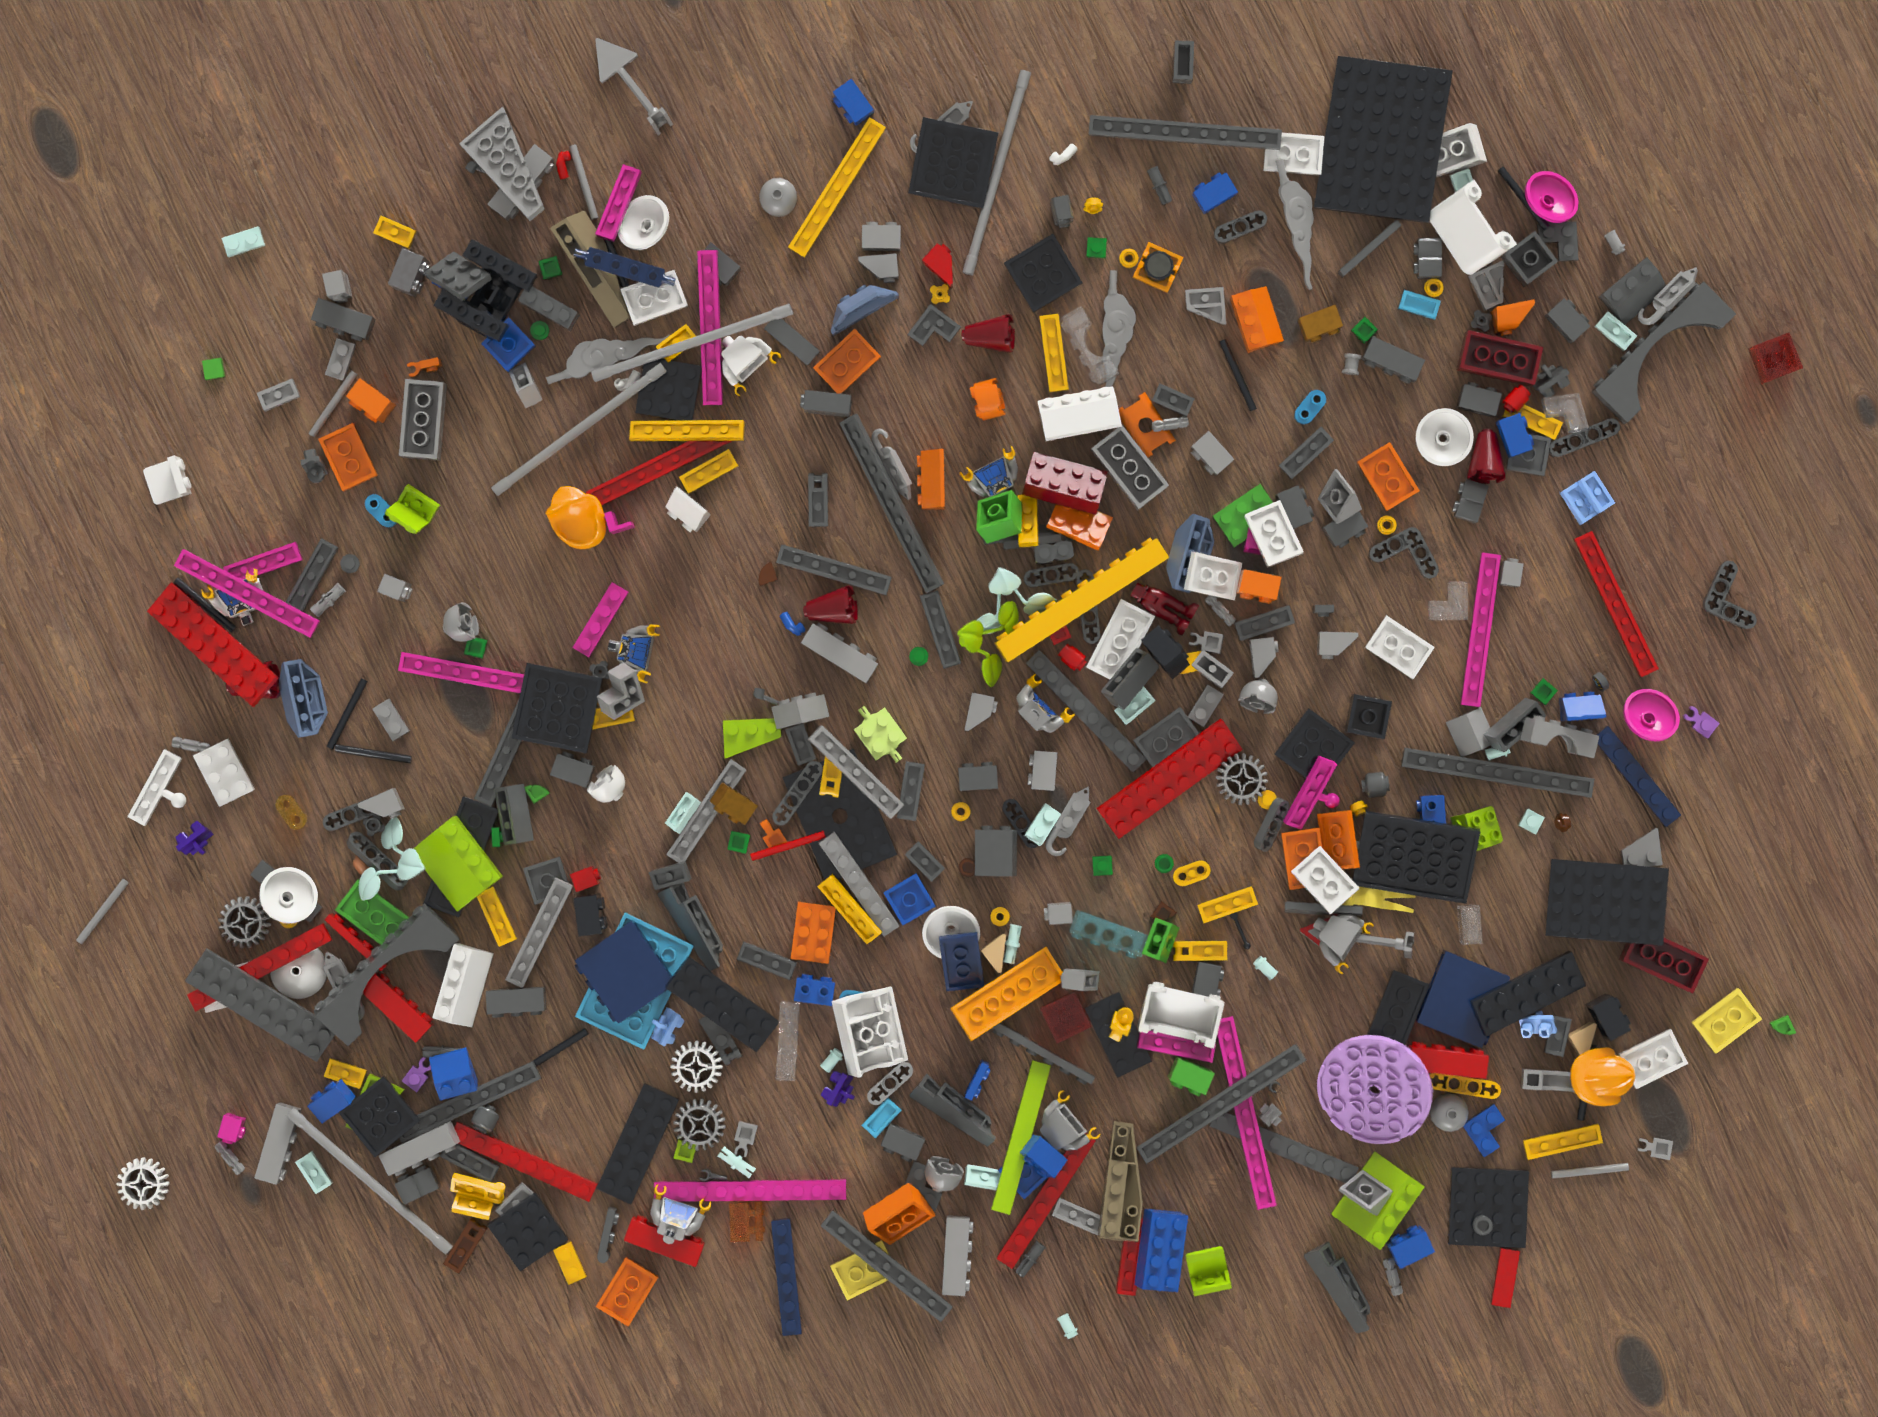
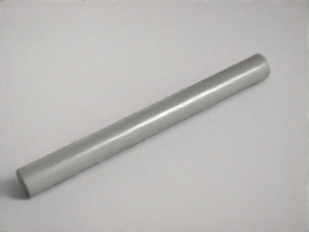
[569,145,599,220]
[308,370,358,438]
[76,879,129,944]
[1551,1163,1629,1179]

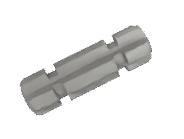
[1152,416,1189,432]
[1205,595,1236,626]
[172,737,210,752]
[215,1141,245,1175]
[1383,1258,1403,1296]

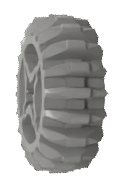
[1216,753,1268,805]
[218,896,271,948]
[674,1098,726,1151]

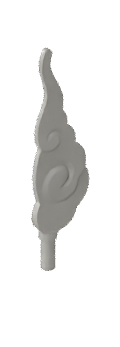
[1276,159,1314,290]
[1102,270,1136,387]
[546,335,670,385]

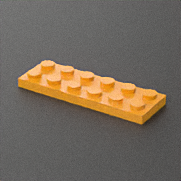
[950,947,1063,1041]

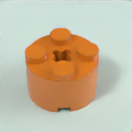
[970,378,1006,421]

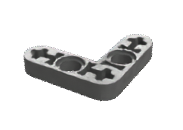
[1369,527,1439,579]
[1703,561,1757,629]

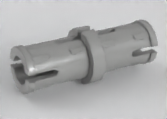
[310,583,346,617]

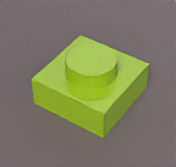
[674,1139,696,1163]

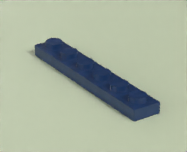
[1596,726,1681,827]
[771,1218,802,1336]

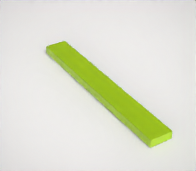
[991,1060,1051,1215]

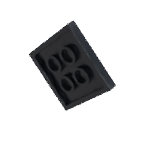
[1004,234,1083,313]
[635,359,702,421]
[1274,708,1355,778]
[339,1076,420,1157]
[487,1192,568,1271]

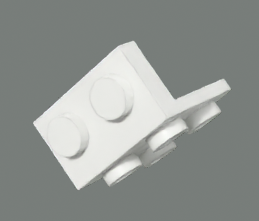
[143,455,192,505]

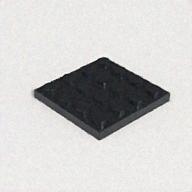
[908,117,999,209]
[511,663,603,753]
[1448,1167,1529,1248]

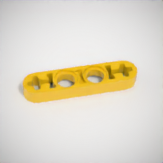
[1429,1073,1501,1099]

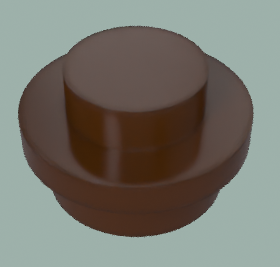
[1554,813,1571,832]
[958,858,975,877]

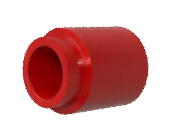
[1503,385,1531,414]
[1058,644,1087,671]

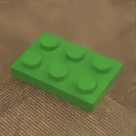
[1212,484,1273,548]

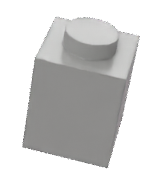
[1498,558,1524,587]

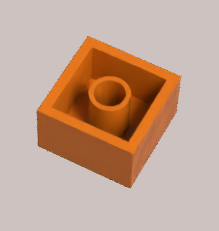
[346,378,396,423]
[1236,569,1281,604]

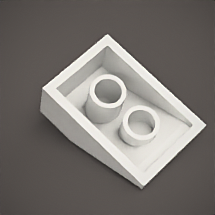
[1436,123,1487,177]
[666,487,711,533]

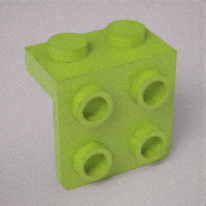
[385,484,440,534]
[1450,806,1503,851]
[1186,1246,1232,1296]

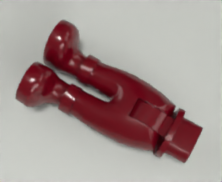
[1130,583,1199,636]

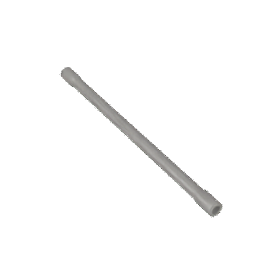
[962,70,1031,276]
[591,303,793,382]
[491,362,667,496]
[286,1107,453,1255]

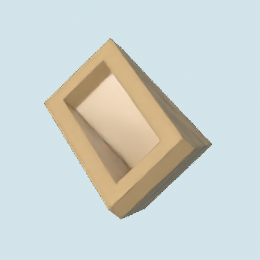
[981,933,1006,973]
[1568,1022,1597,1056]

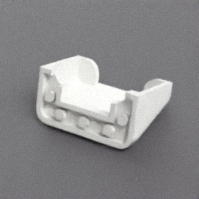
[1429,180,1517,275]
[1137,982,1224,1048]

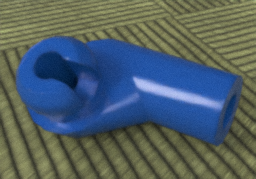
[779,612,806,636]

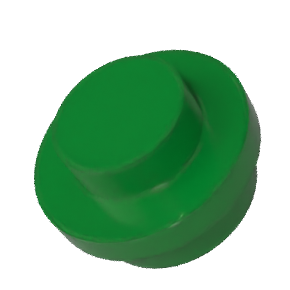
[530,321,550,340]
[909,647,928,666]
[1154,854,1174,873]

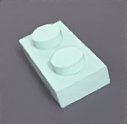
[222,226,265,257]
[1594,311,1637,351]
[1114,686,1156,725]
[665,792,701,834]
[1024,803,1061,846]
[295,1151,333,1194]
[964,1164,1000,1190]

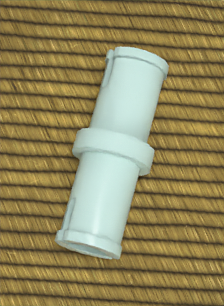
[1003,924,1022,964]
[717,1146,756,1179]

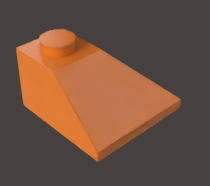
[1491,300,1535,336]

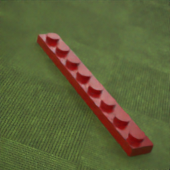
[586,441,732,506]
[1574,531,1659,677]
[187,923,332,1012]
[454,1121,598,1202]
[996,1133,1096,1269]

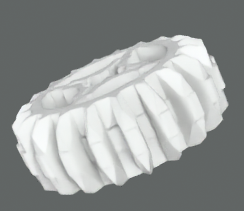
[671,1040,723,1093]
[116,1157,170,1210]

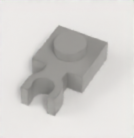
[1188,631,1224,654]
[734,1121,758,1157]
[1638,1137,1673,1160]

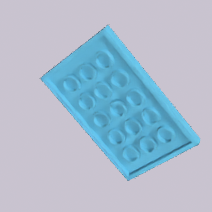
[575,912,694,1050]

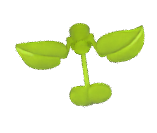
[957,600,1019,688]

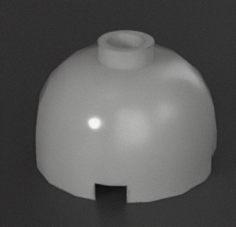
[759,178,797,217]
[443,602,479,642]
[1238,679,1278,714]
[1429,1093,1469,1132]
[924,1156,964,1192]

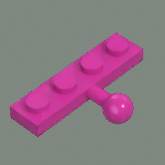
[1283,756,1340,830]

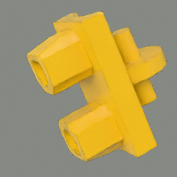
[1109,1008,1134,1042]

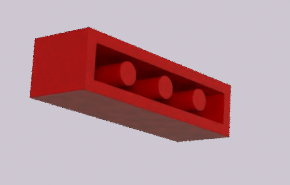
[362,973,434,1043]
[624,1215,705,1267]

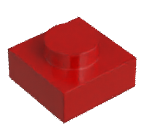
[1049,625,1071,645]

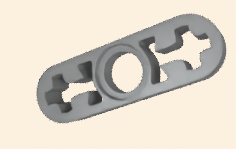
[867,1061,913,1105]

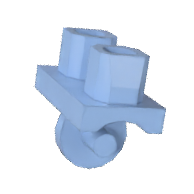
[651,1007,684,1046]
[1519,1010,1557,1038]

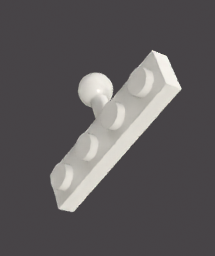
[128,749,186,826]

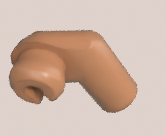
[353,856,370,875]

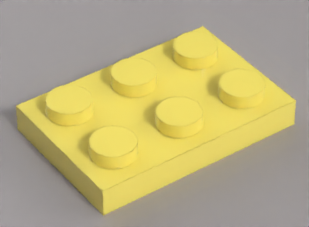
[1691,988,1762,1054]
[830,1240,889,1301]

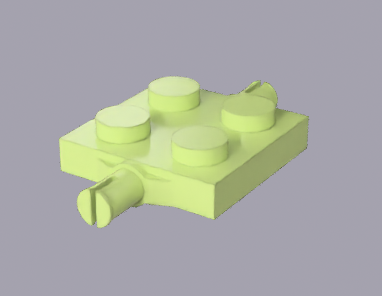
[854,705,907,763]

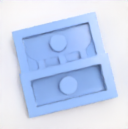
[1560,471,1615,525]

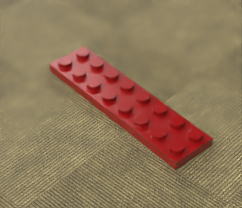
[147,582,279,707]
[1096,718,1243,839]

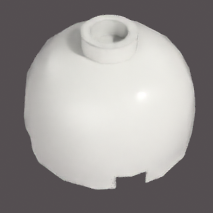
[587,765,625,803]

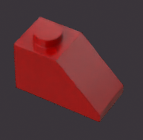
[922,243,953,288]

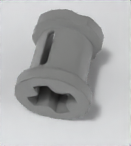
[1342,353,1362,375]

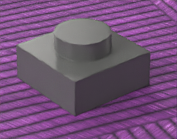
[1313,605,1334,617]

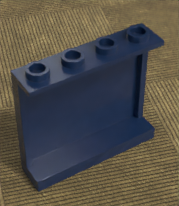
[574,920,672,1024]
[1415,950,1510,1048]

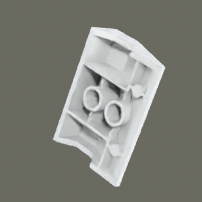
[832,987,908,1078]

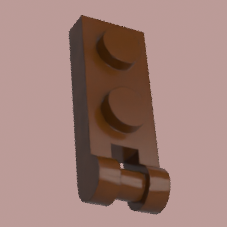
[443,1218,488,1274]

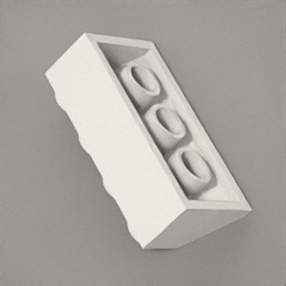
[1038,386,1122,441]
[432,943,494,1027]

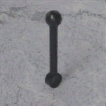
[1230,912,1251,950]

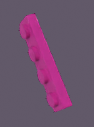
[595,164,642,242]
[223,542,303,580]
[572,582,629,658]
[1137,1031,1216,1063]

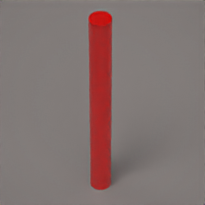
[750,831,826,861]

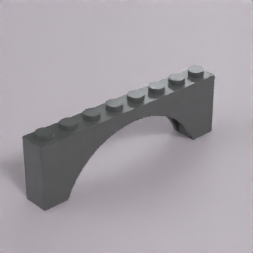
[1592,281,1736,424]
[313,903,459,1046]

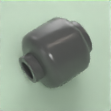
[1361,772,1390,798]
[471,1104,500,1134]

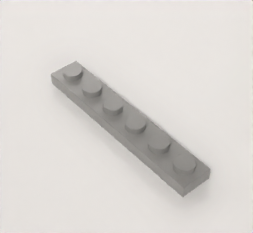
[808,725,904,819]
[666,759,747,863]
[819,832,900,937]
[505,877,573,988]

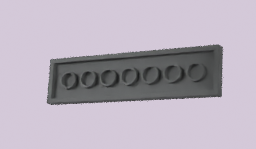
[185,948,335,1062]

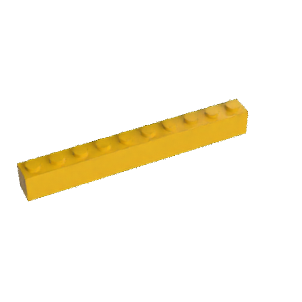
[995,537,1169,662]

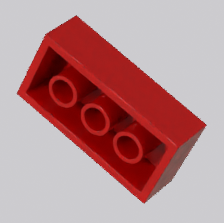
[1407,1041,1489,1079]

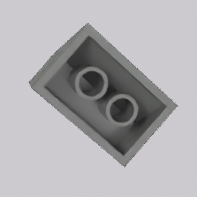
[1599,257,1666,325]

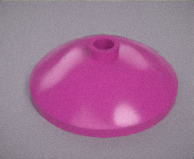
[1525,171,1579,223]
[1623,689,1680,742]

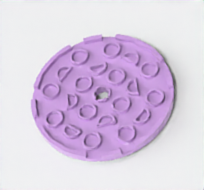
[1317,1035,1433,1144]

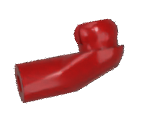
[556,151,571,179]

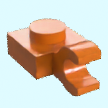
[407,357,442,377]
[760,819,788,848]

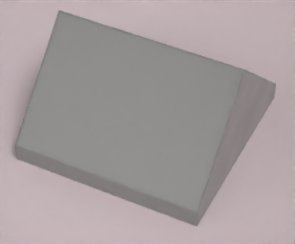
[1318,469,1362,524]
[1445,707,1490,757]
[1339,1170,1393,1216]

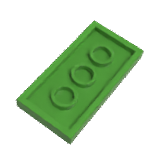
[335,879,410,945]

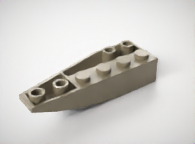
[550,210,630,328]
[1097,1121,1143,1242]

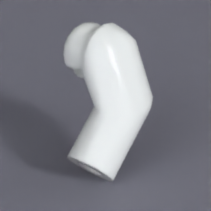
[1049,144,1078,165]
[614,369,642,391]

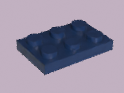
[939,932,984,991]

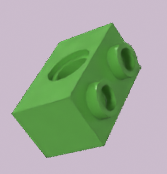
[1142,918,1180,963]

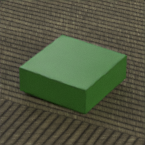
[202,358,225,380]

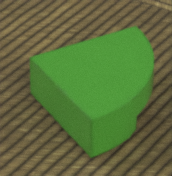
[525,785,550,804]
[1770,1015,1796,1035]

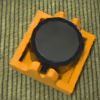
[1133,242,1184,293]

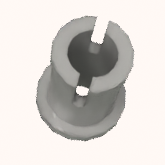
[1604,230,1626,256]

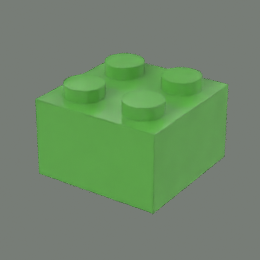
[976,490,1022,544]
[1167,1056,1214,1096]

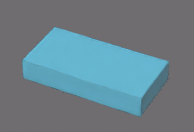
[1398,290,1441,320]
[861,1097,902,1139]

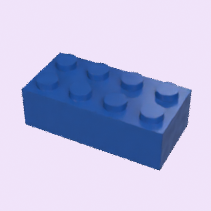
[1134,1209,1188,1292]

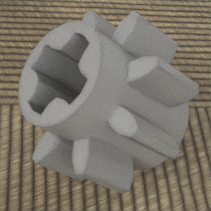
[1259,1103,1282,1127]

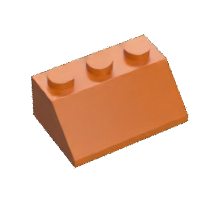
[1230,286,1284,353]
[917,449,945,510]
[863,1183,936,1245]

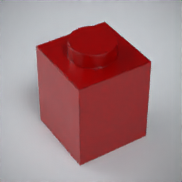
[570,866,601,892]

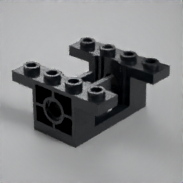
[433,239,538,343]

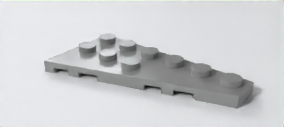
[459,107,545,221]

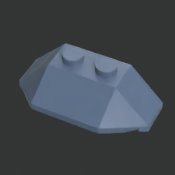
[831,285,899,336]
[1166,514,1214,593]
[279,659,328,738]

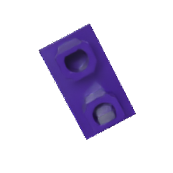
[175,821,214,855]
[821,1071,855,1107]

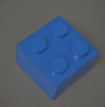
[1386,1225,1435,1269]

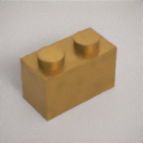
[1297,305,1343,343]
[710,782,758,825]

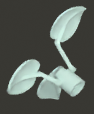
[976,568,1057,634]
[359,817,425,901]

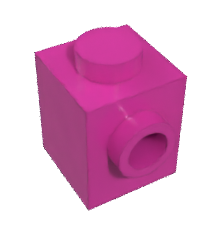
[217,1113,246,1144]

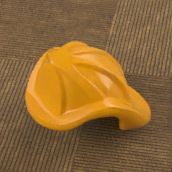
[545,486,606,549]
[1570,1047,1635,1106]

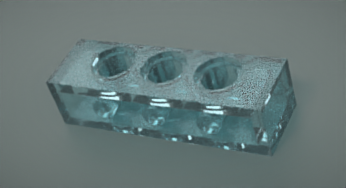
[1068,909,1149,959]

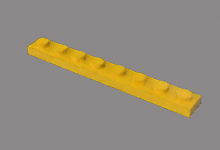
[788,117,886,258]

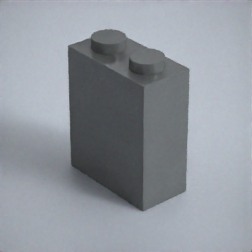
[800,390,852,418]
[975,826,1017,877]

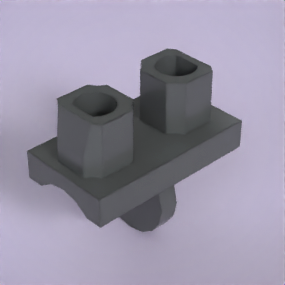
[1533,364,1570,399]
[300,449,329,483]

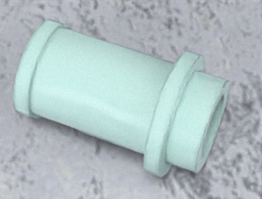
[1484,748,1510,761]
[1253,956,1278,980]
[820,1048,844,1073]
[1057,1313,1078,1339]

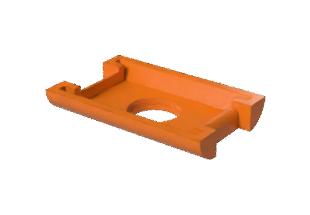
[1118,392,1176,458]

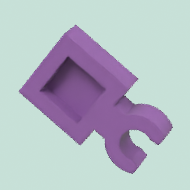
[1683,706,1720,739]
[402,1057,431,1093]

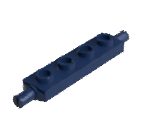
[573,247,676,288]

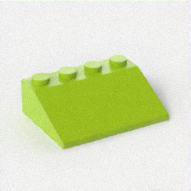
[413,816,503,912]
[1331,1151,1424,1250]

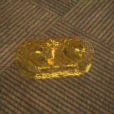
[275,795,307,830]

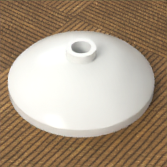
[618,195,669,250]
[1415,408,1474,466]
[259,867,318,923]
[922,906,980,958]
[270,948,327,999]

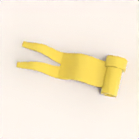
[1342,886,1416,913]

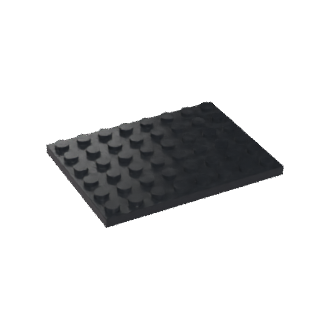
[1314,56,1453,223]

